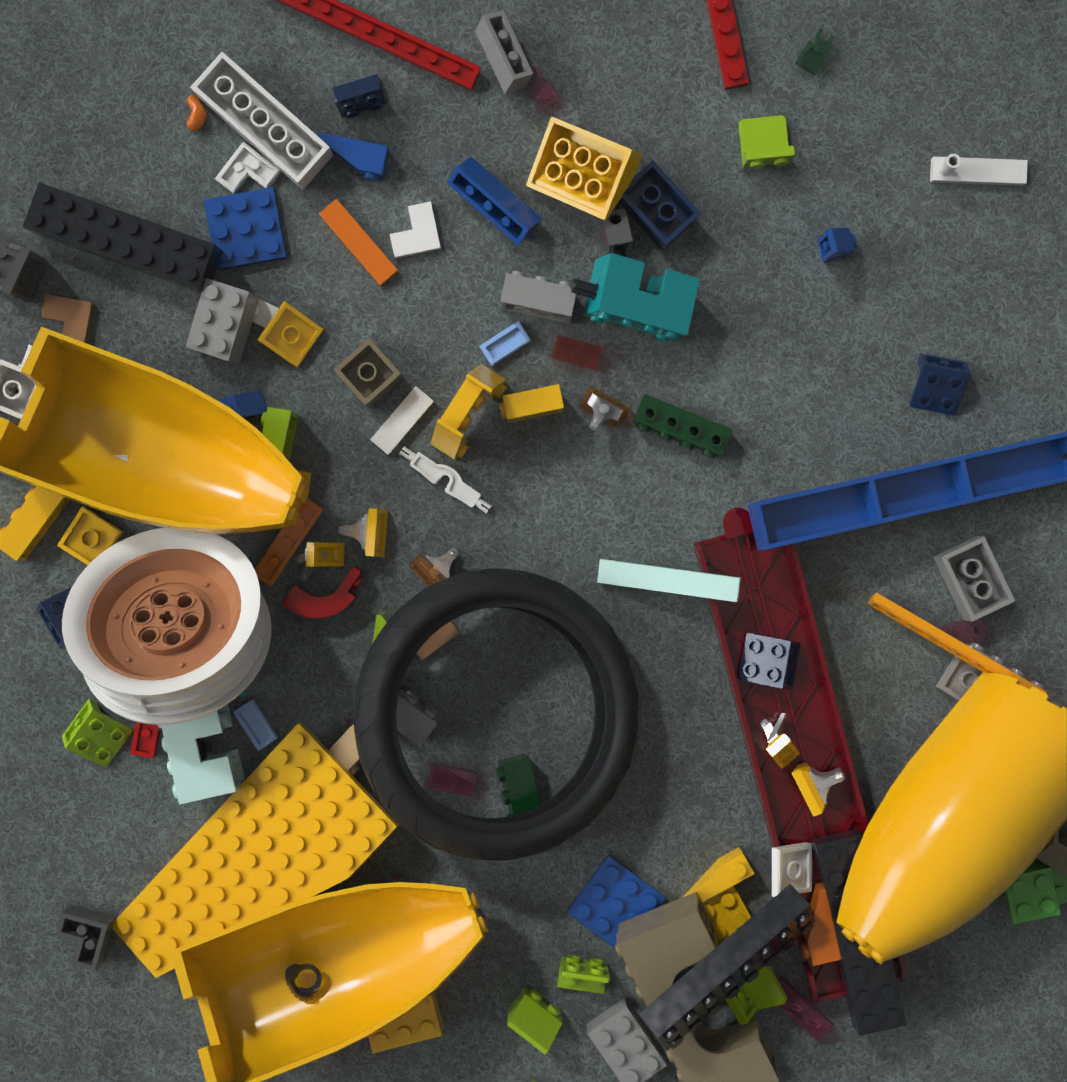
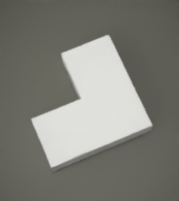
[215,141,282,194]
[390,201,441,259]

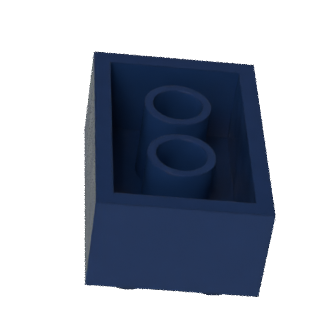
[619,160,701,251]

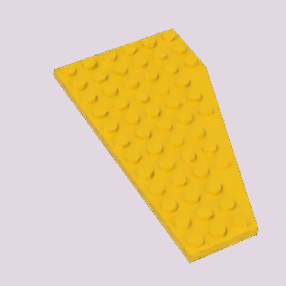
[112,723,400,978]

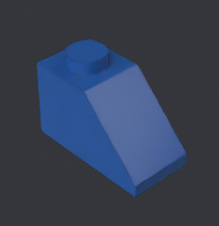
[817,228,857,263]
[217,391,267,420]

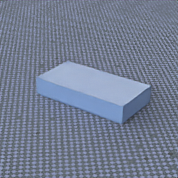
[479,321,531,367]
[233,698,279,751]

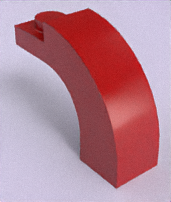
[282,566,364,618]

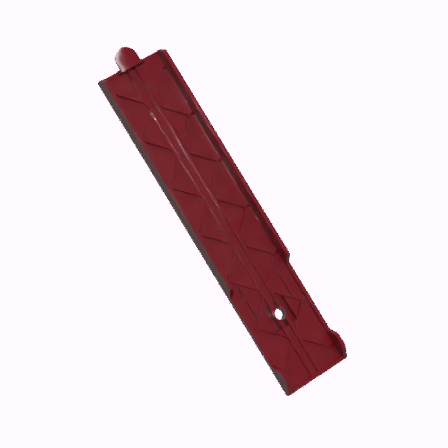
[693,507,906,1004]

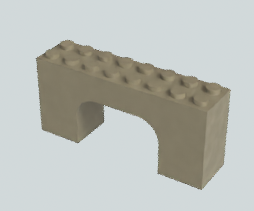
[615,892,779,1082]

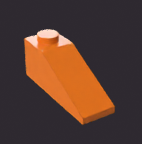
[801,883,841,966]

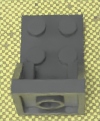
[0,239,48,303]

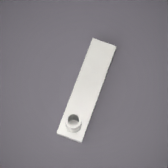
[930,154,1028,186]

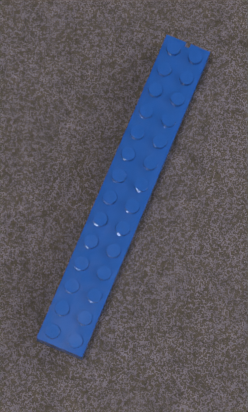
[747,432,1067,551]

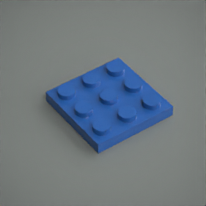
[204,187,287,271]
[567,854,666,948]

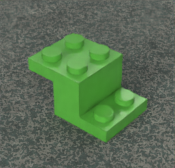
[1004,859,1067,924]

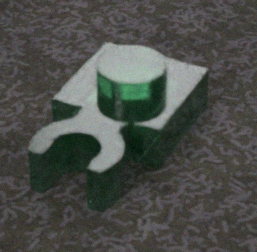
[795,28,834,76]

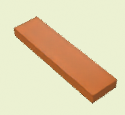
[319,199,399,287]
[255,498,324,587]

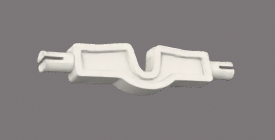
[399,446,492,514]

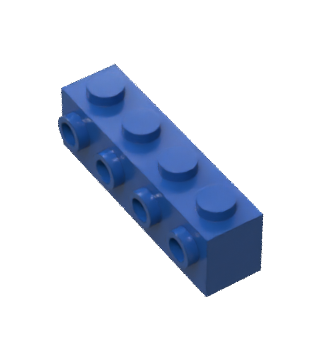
[447,157,542,245]

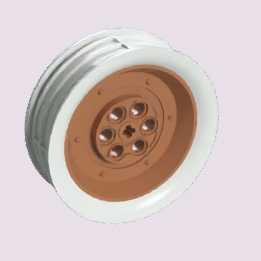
[62,528,272,725]

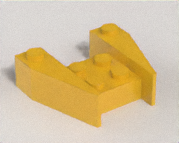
[430,364,507,461]
[683,847,754,946]

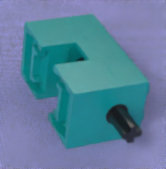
[570,253,700,342]

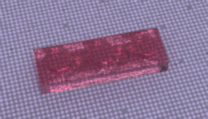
[777,976,834,1040]

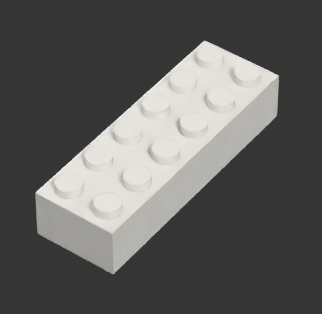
[190,52,334,190]

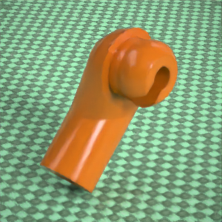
[186,95,207,132]

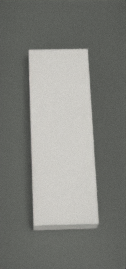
[370,386,434,455]

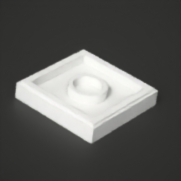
[772,842,812,897]

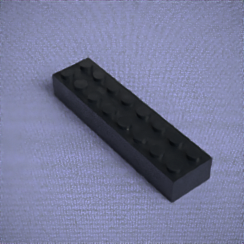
[23,182,223,293]
[810,829,907,1036]
[639,884,815,1051]

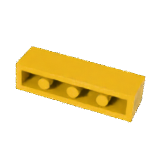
[0,486,70,561]

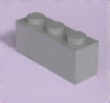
[475,10,533,94]

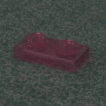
[426,763,477,797]

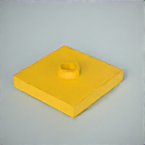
[257,301,324,367]
[57,506,124,565]

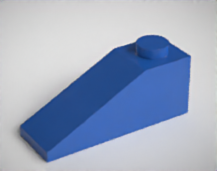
[317,132,390,182]

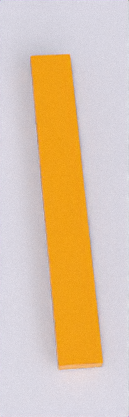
[867,593,1047,694]

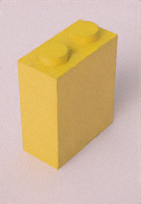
[499,384,564,424]

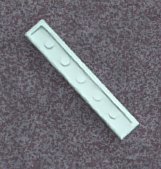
[597,559,741,602]

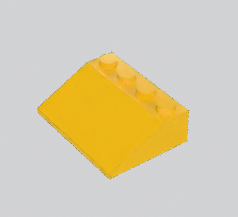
[526,117,643,220]

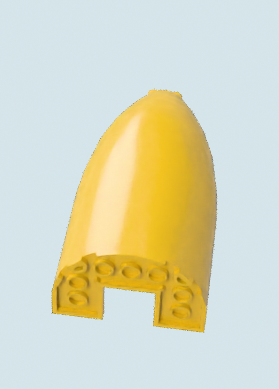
[0,327,309,534]
[836,672,1067,965]
[170,882,488,1082]

